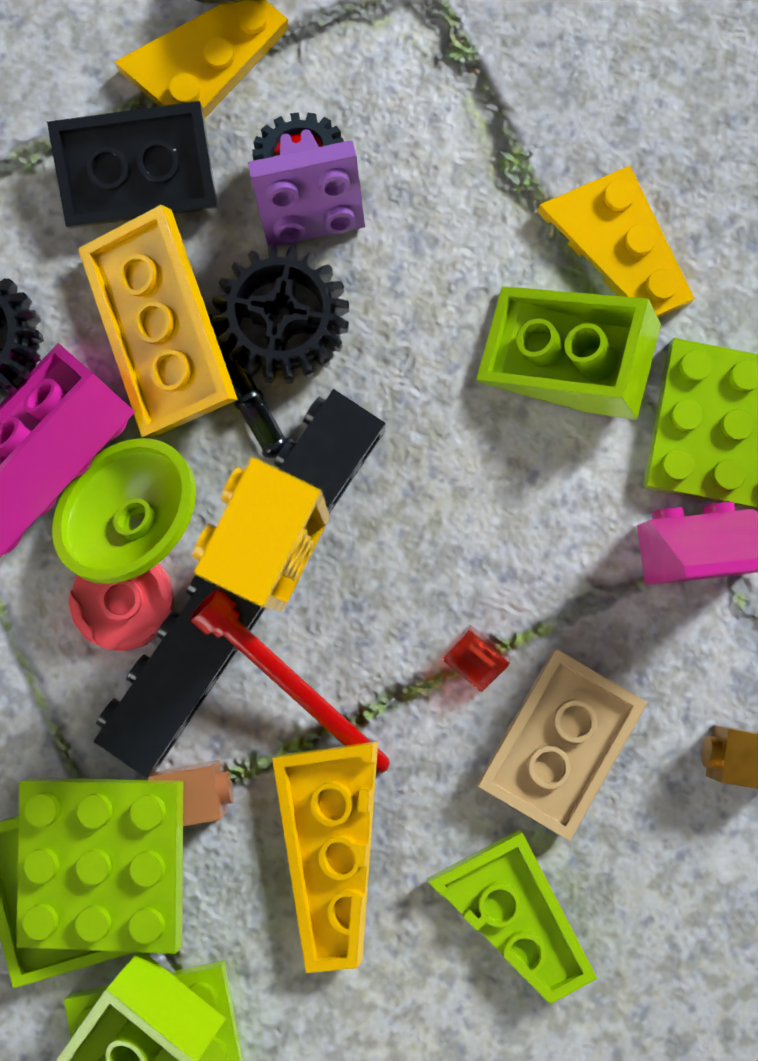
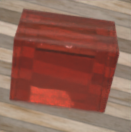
[442,624,510,692]

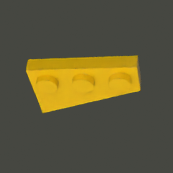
[537,165,695,318]

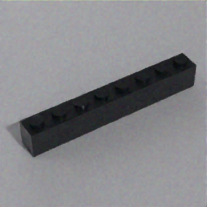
[93,388,386,778]

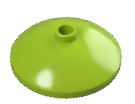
[52,438,196,584]

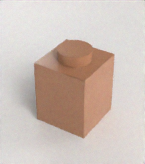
[148,760,234,826]

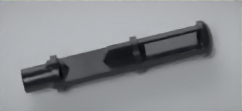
[208,314,289,458]

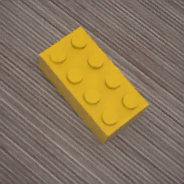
[192,457,330,612]

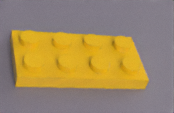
[78,205,238,438]

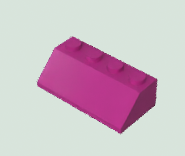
[0,343,135,557]

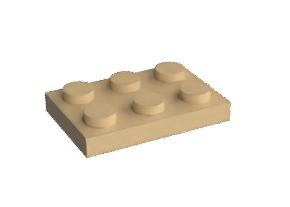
[476,649,648,841]

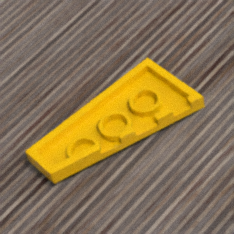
[272,741,378,973]

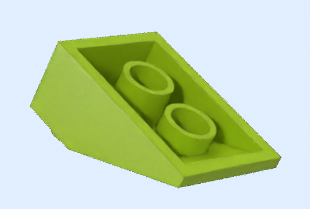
[476,286,661,420]
[56,952,226,1061]

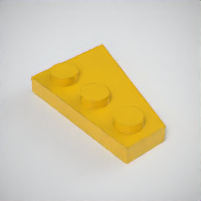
[115,0,289,119]

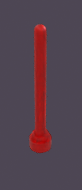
[189,588,390,774]

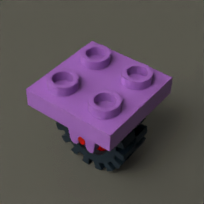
[248,112,365,247]

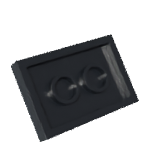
[47,101,218,228]

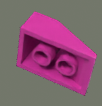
[637,502,758,585]

